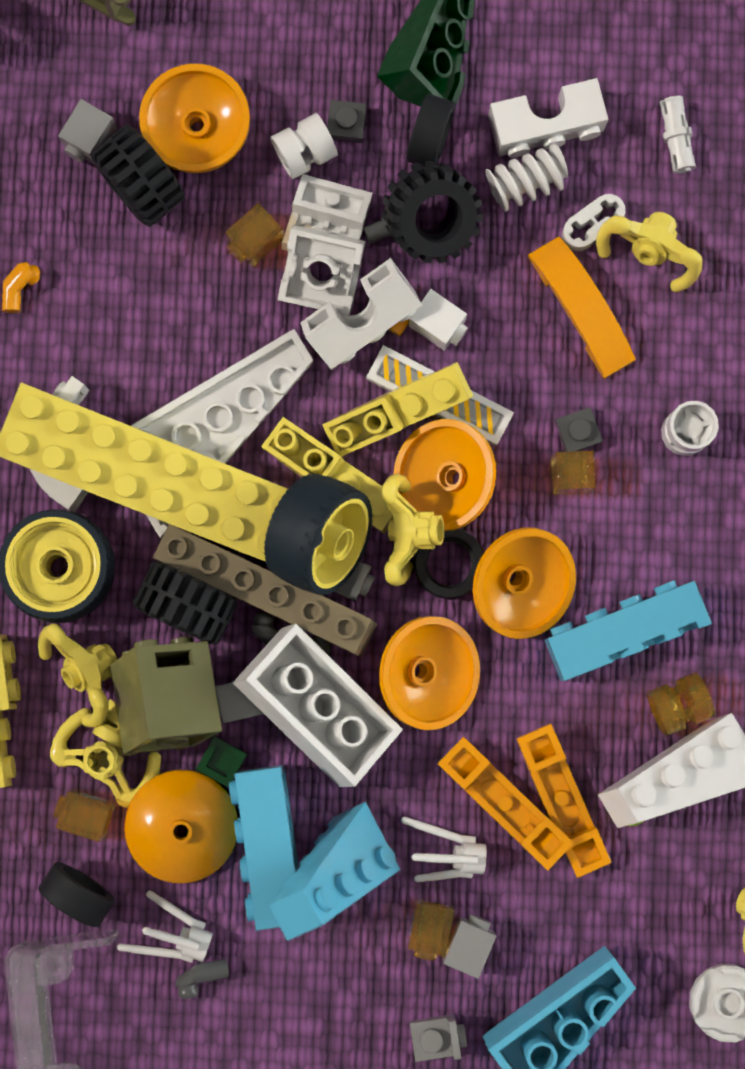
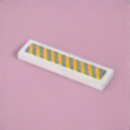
[366,345,514,446]

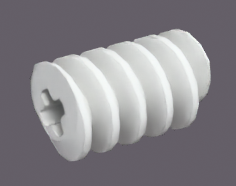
[485,143,568,212]

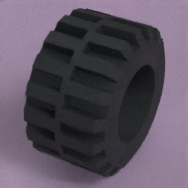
[91,125,185,227]
[382,161,483,263]
[133,562,238,644]

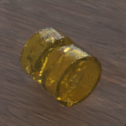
[646,672,716,737]

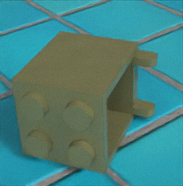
[110,637,222,756]

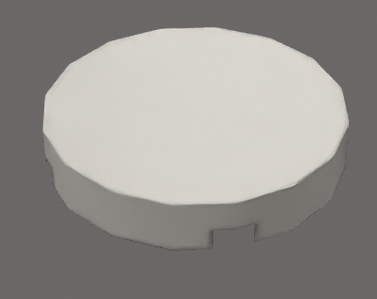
[689,964,745,1042]

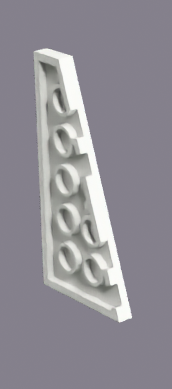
[131,329,313,539]

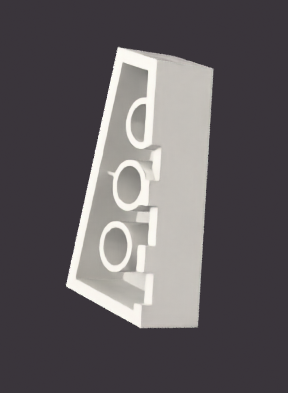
[598,713,745,828]

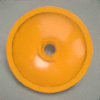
[139,63,250,173]
[393,419,496,531]
[473,527,576,639]
[379,616,480,730]
[124,769,238,883]

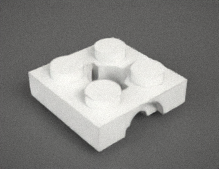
[278,225,366,315]

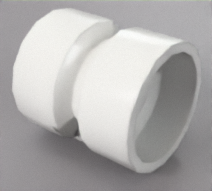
[270,113,338,180]
[661,401,719,456]

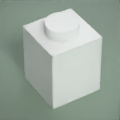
[409,289,468,351]

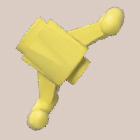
[596,212,702,293]
[382,474,445,586]
[38,623,117,727]
[49,708,161,808]

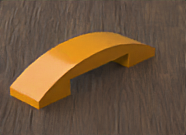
[528,236,636,379]
[516,723,612,878]
[438,737,574,871]

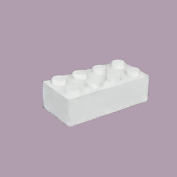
[233,624,403,787]

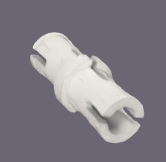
[660,96,696,174]

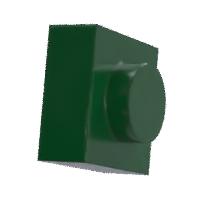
[196,736,248,788]

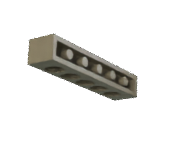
[153,524,378,657]

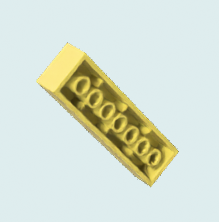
[0,382,287,562]

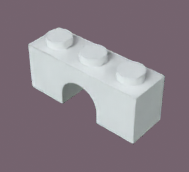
[488,78,608,158]
[300,258,422,370]

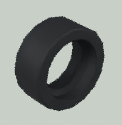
[406,94,455,167]
[414,529,484,600]
[38,862,115,927]

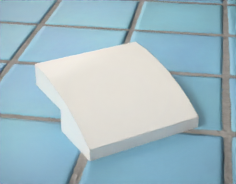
[282,174,373,251]

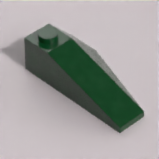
[377,0,475,107]

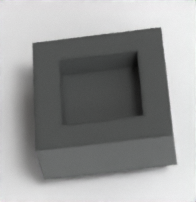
[327,100,366,143]
[554,407,603,455]

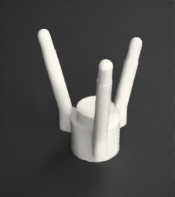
[401,817,487,882]
[117,890,213,963]

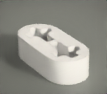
[562,194,626,252]

